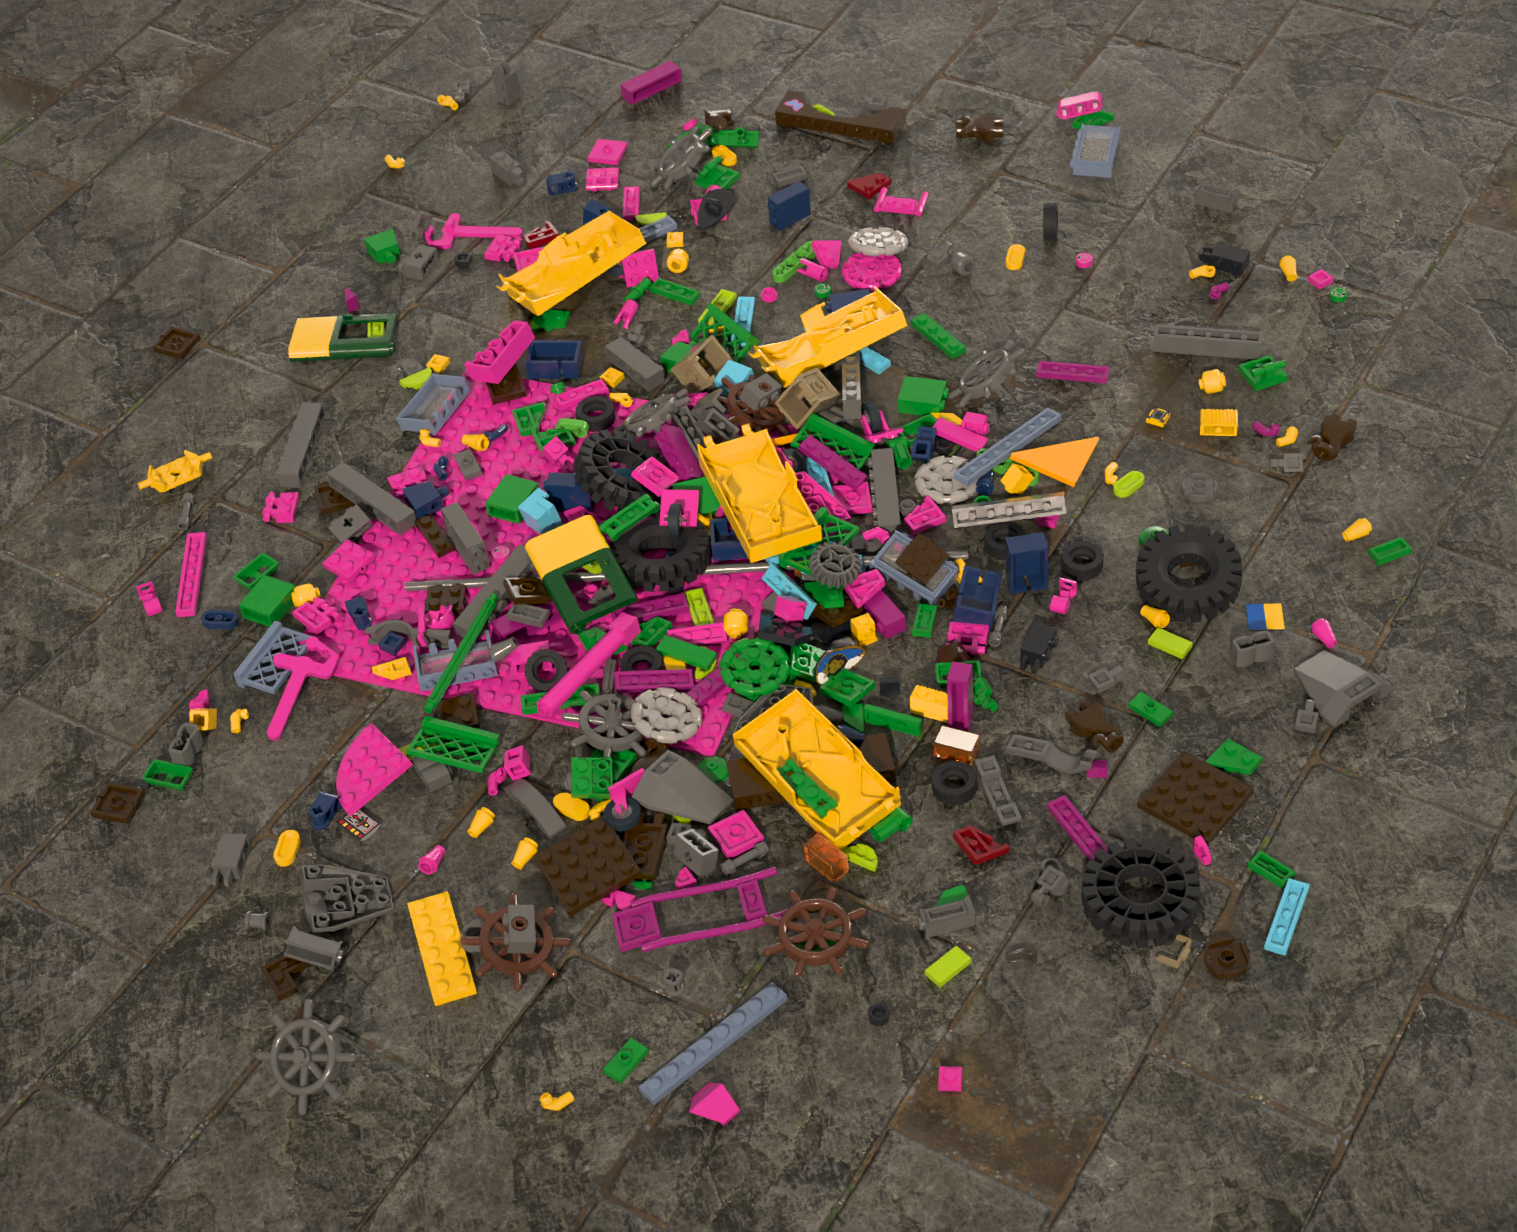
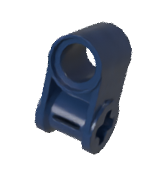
[546,171,578,196]
[345,595,372,630]
[309,791,341,830]

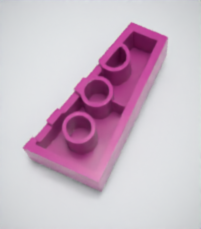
[464,320,535,384]

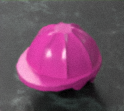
[425,604,455,630]

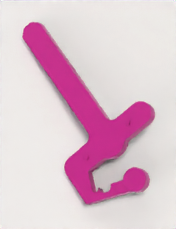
[423,213,523,249]
[267,637,340,741]

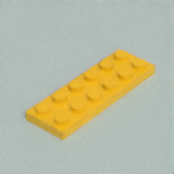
[407,891,477,1006]

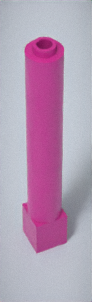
[537,612,641,717]

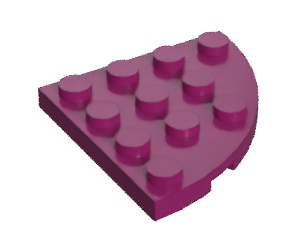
[336,723,413,816]

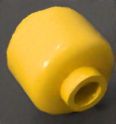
[666,249,689,273]
[1199,369,1226,394]
[291,583,320,607]
[723,609,748,639]

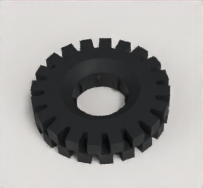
[573,430,672,512]
[608,512,711,592]
[1136,524,1242,623]
[1082,838,1200,948]

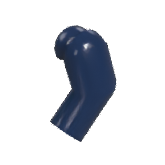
[484,424,508,443]
[433,456,448,480]

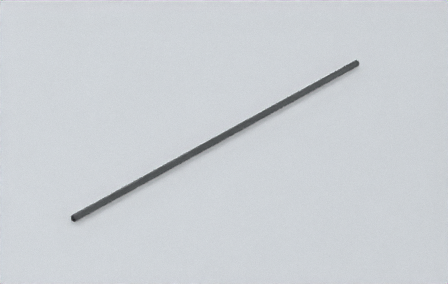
[405,551,968,591]

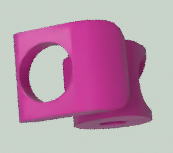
[1050,577,1077,615]
[136,581,163,617]

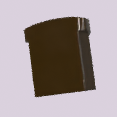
[937,640,970,663]

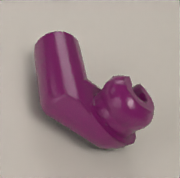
[1209,282,1229,300]
[1252,421,1280,436]

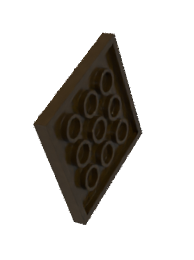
[1137,751,1254,846]
[533,816,643,917]

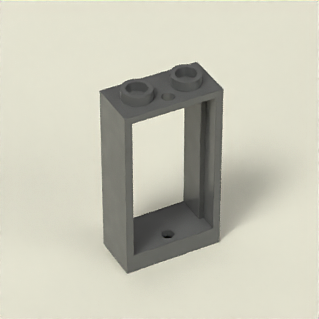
[441,502,490,575]

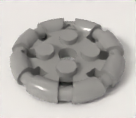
[849,227,909,257]
[914,455,980,504]
[631,687,702,744]

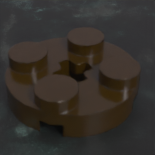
[1204,938,1250,980]

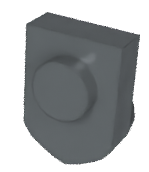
[459,918,482,953]

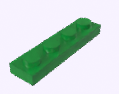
[910,312,966,359]
[520,683,600,715]

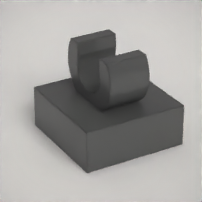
[978,403,997,425]

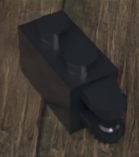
[1198,242,1250,276]
[1020,622,1059,674]

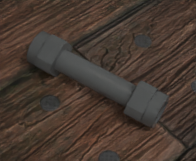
[177,493,194,531]
[989,605,1008,647]
[720,841,769,875]

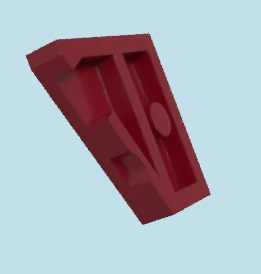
[847,173,892,199]
[523,221,559,249]
[952,825,1010,865]

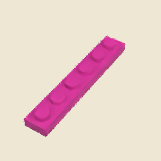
[175,532,207,617]

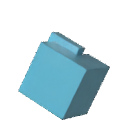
[714,359,754,401]
[518,488,563,535]

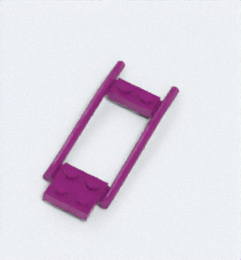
[612,867,788,953]

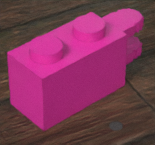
[511,640,566,676]

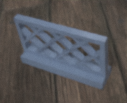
[234,621,313,694]

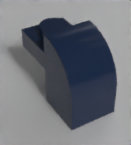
[911,426,937,462]

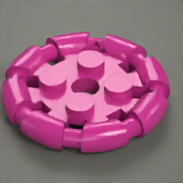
[842,253,902,292]

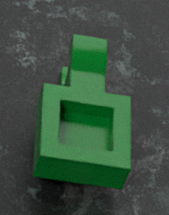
[973,677,999,712]

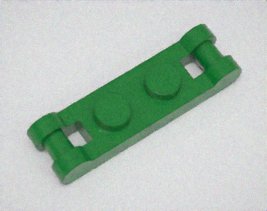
[599,494,661,541]
[776,758,838,819]

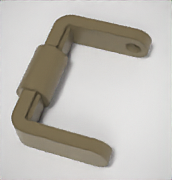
[1156,934,1191,968]

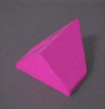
[689,1083,740,1126]

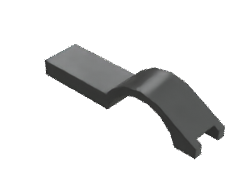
[365,620,452,649]
[1006,734,1098,774]

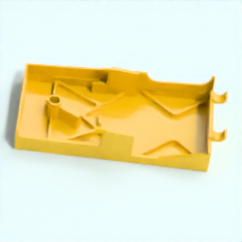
[748,287,907,388]
[697,424,822,563]
[733,689,901,850]

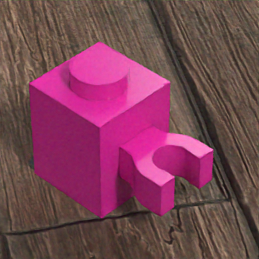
[542,436,574,472]
[774,596,806,623]

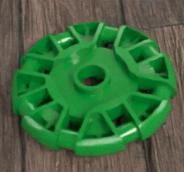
[719,637,790,697]

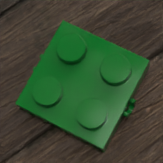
[820,669,875,707]

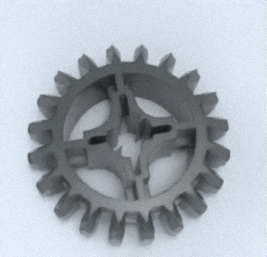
[809,541,861,590]

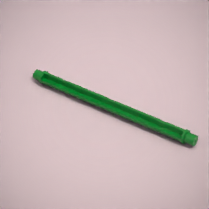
[424,593,498,713]

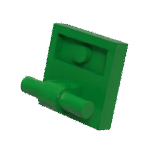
[695,156,740,190]
[1238,355,1288,391]
[789,643,826,684]
[571,757,613,803]

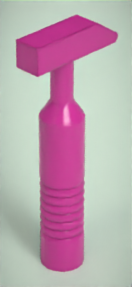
[417,608,428,647]

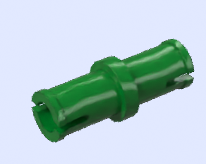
[623,277,652,302]

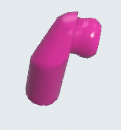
[862,527,890,544]
[488,767,508,795]

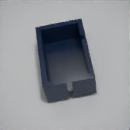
[525,340,584,379]
[710,518,748,561]
[1005,532,1048,594]
[953,565,1002,631]

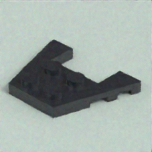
[758,609,832,647]

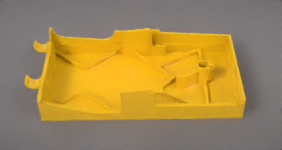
[496,211,646,316]

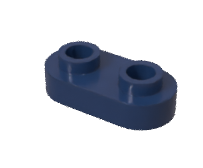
[201,610,239,630]

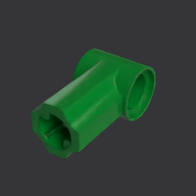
[887,436,912,470]
[869,806,913,842]

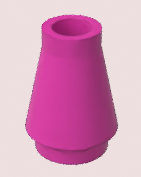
[1311,618,1338,648]
[418,845,446,875]

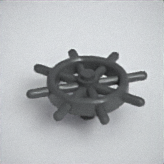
[650,126,712,190]
[949,340,1025,408]
[613,388,690,438]
[561,690,646,758]
[255,998,357,1116]

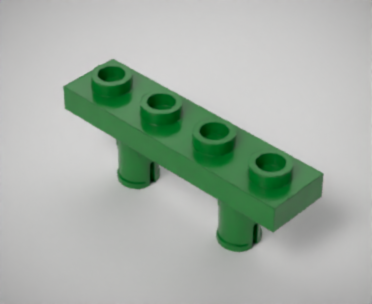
[696,126,760,148]

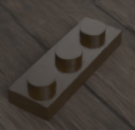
[414,514,455,558]

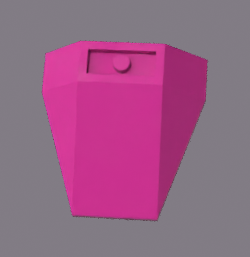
[795,471,851,538]

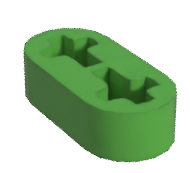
[555,418,590,438]

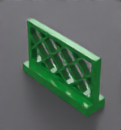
[690,302,760,363]
[790,413,875,470]
[778,507,860,576]
[407,716,500,773]

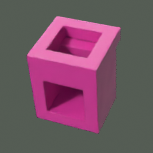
[961,412,990,437]
[504,745,531,781]

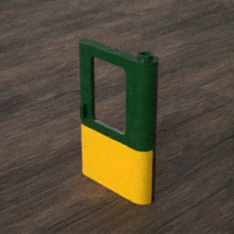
[288,313,398,362]
[525,515,639,634]

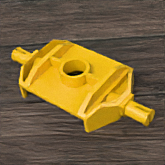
[137,450,212,492]

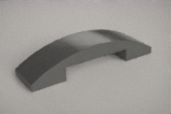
[975,755,1022,826]
[504,778,566,839]

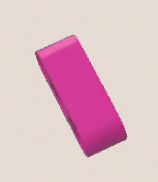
[1057,92,1102,119]

